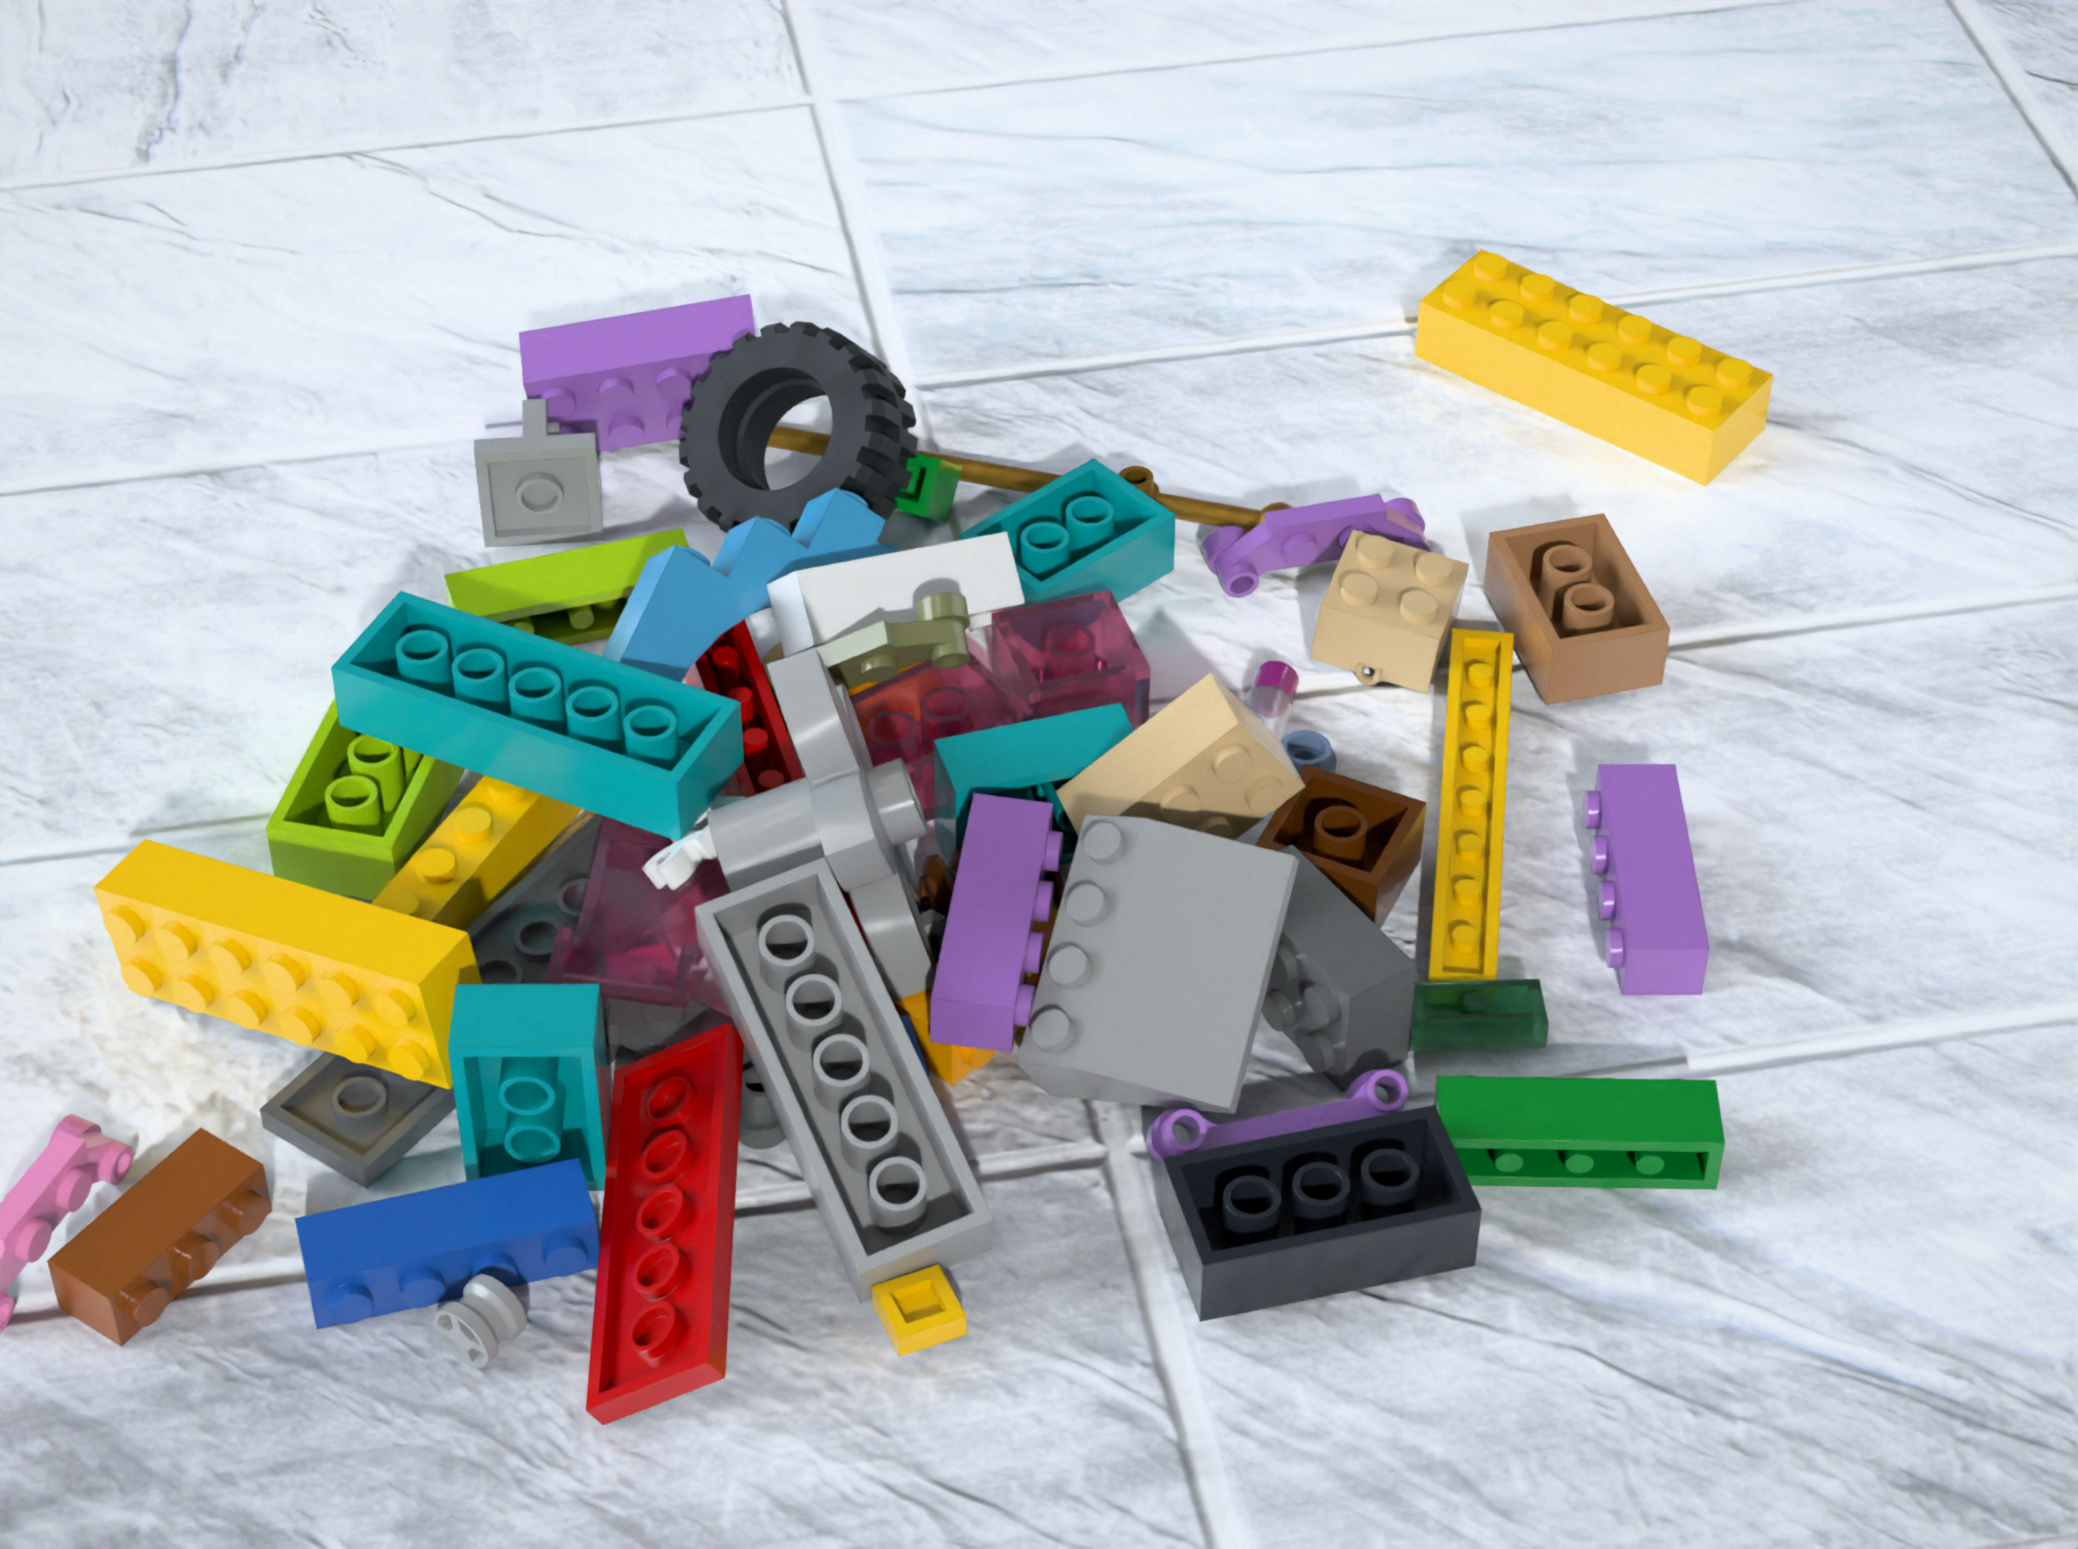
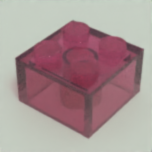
[992,589,1150,727]

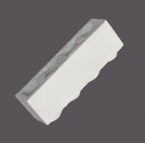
[766,532,1025,658]

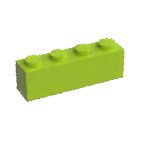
[444,528,690,646]

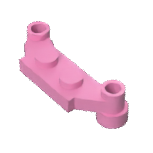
[0,1114,134,1333]

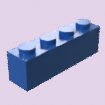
[295,1158,599,1329]

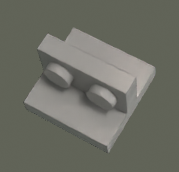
[474,399,604,548]

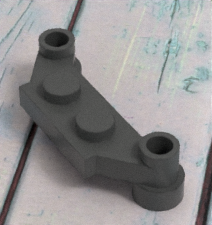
[600,983,786,1149]

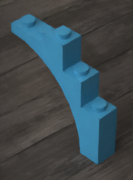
[601,488,901,682]

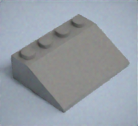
[1016,814,1299,1114]

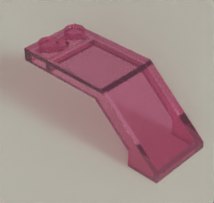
[545,797,727,1009]

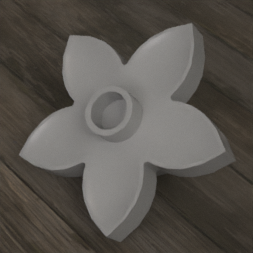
[707,647,936,1002]

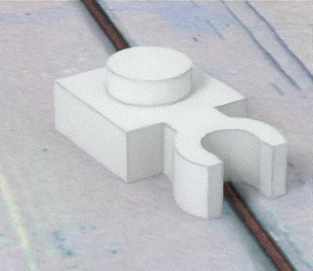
[642,796,746,890]

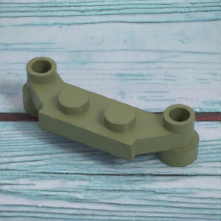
[762,592,970,733]

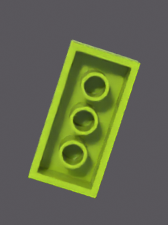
[266,698,465,900]

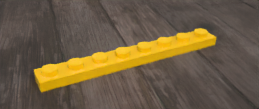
[1427,628,1514,1004]

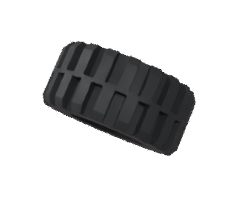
[678,321,918,537]

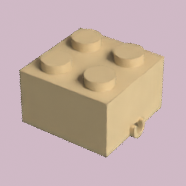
[1310,530,1470,694]

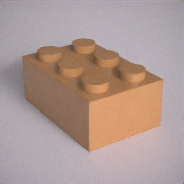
[1483,513,1670,705]

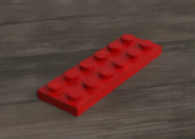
[586,1022,744,1425]

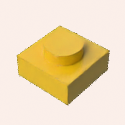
[871,1264,967,1357]

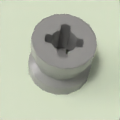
[433,1274,528,1368]

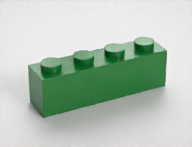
[1434,1075,1725,1190]

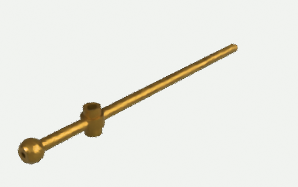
[767,425,1294,532]

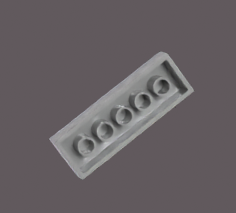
[695,857,994,1304]

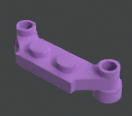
[1202,494,1431,598]
[1146,1069,1408,1165]

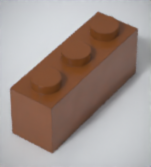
[47,1127,272,1347]

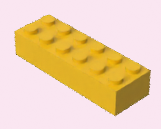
[1415,249,1773,486]
[93,839,482,1090]

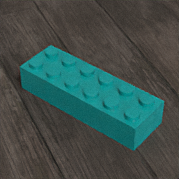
[331,591,744,841]

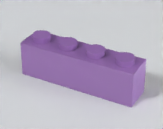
[1583,764,1710,995]
[930,793,1064,1053]

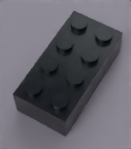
[1160,1105,1482,1322]

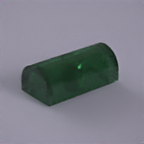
[1408,979,1549,1052]

